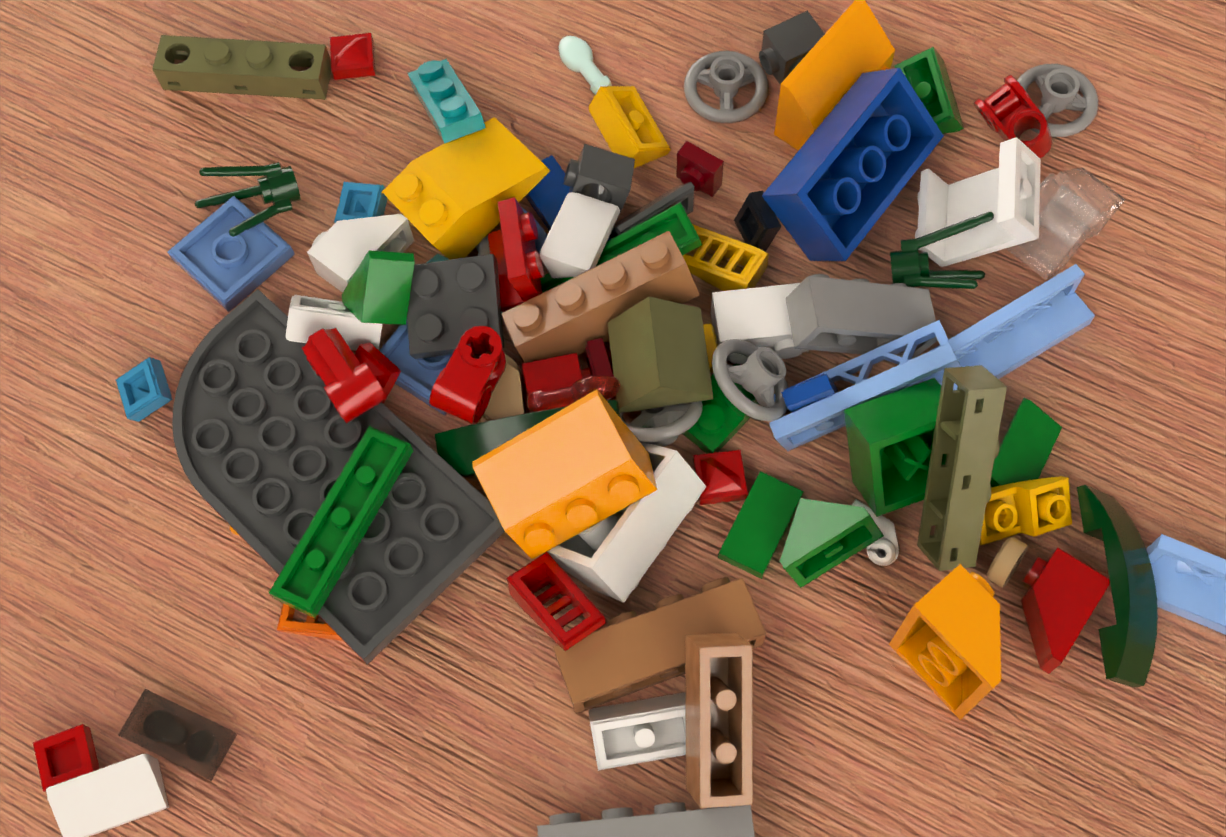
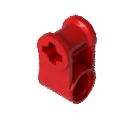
[973,74,1052,158]
[429,325,506,425]

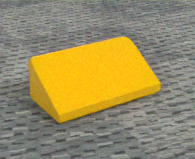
[588,86,671,168]

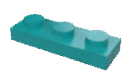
[407,59,486,144]

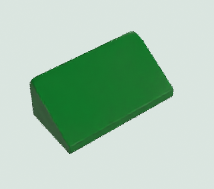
[894,47,964,134]
[990,398,1062,488]

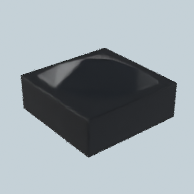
[734,191,782,252]

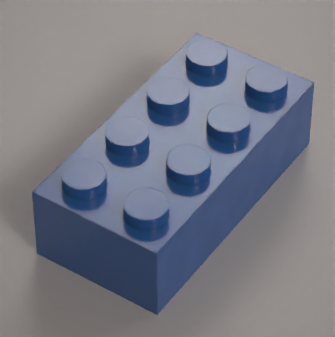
[762,68,944,261]

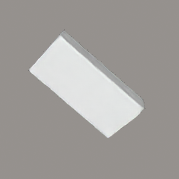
[539,192,620,278]
[286,295,382,351]
[589,693,686,770]
[46,753,169,837]

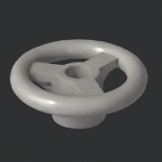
[684,51,768,123]
[1017,64,1098,137]
[712,339,788,421]
[620,401,703,447]

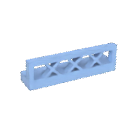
[930,264,1095,390]
[769,320,961,451]
[1146,534,1226,635]

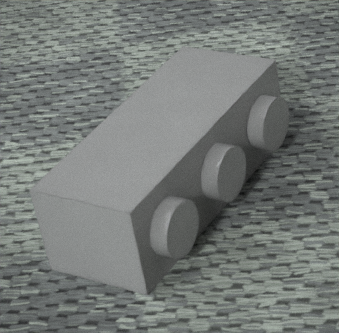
[786,274,938,359]

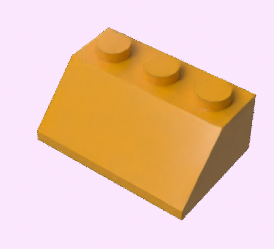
[774,0,895,150]
[472,389,657,559]
[889,564,1001,720]

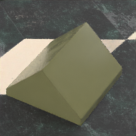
[607,296,714,413]

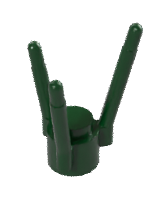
[195,162,300,237]
[890,212,994,289]

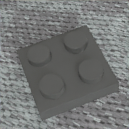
[407,254,504,359]

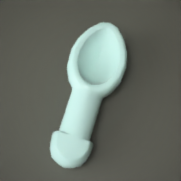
[559,36,612,95]

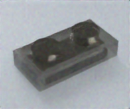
[118,689,237,781]

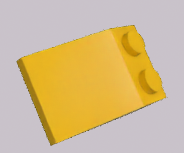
[382,117,550,260]

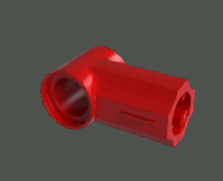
[301,328,387,424]

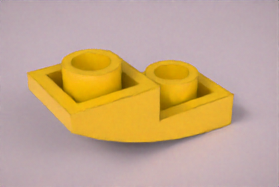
[979,476,1072,545]

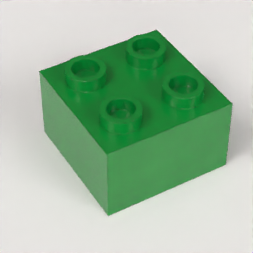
[844,378,947,517]

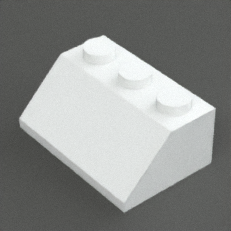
[543,442,707,603]

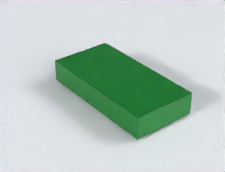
[718,471,804,579]

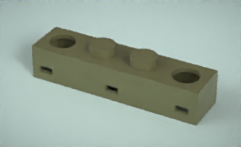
[152,35,331,100]
[917,365,1007,571]

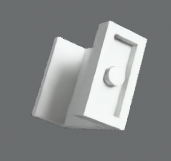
[915,137,1041,267]

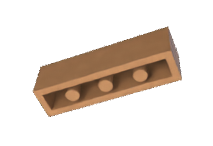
[502,231,699,363]
[553,577,766,714]

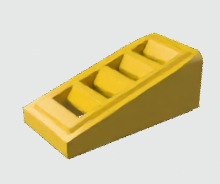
[683,224,769,291]

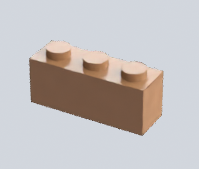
[685,632,752,808]

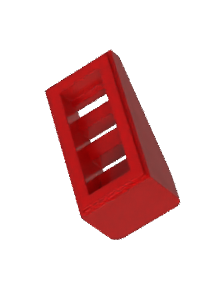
[506,552,606,651]

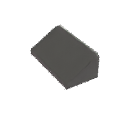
[610,182,694,239]

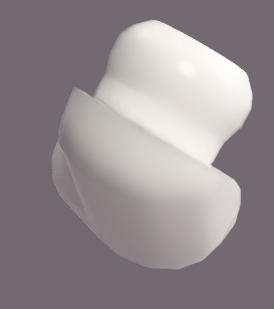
[852,499,899,566]

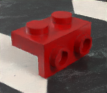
[488,197,544,312]

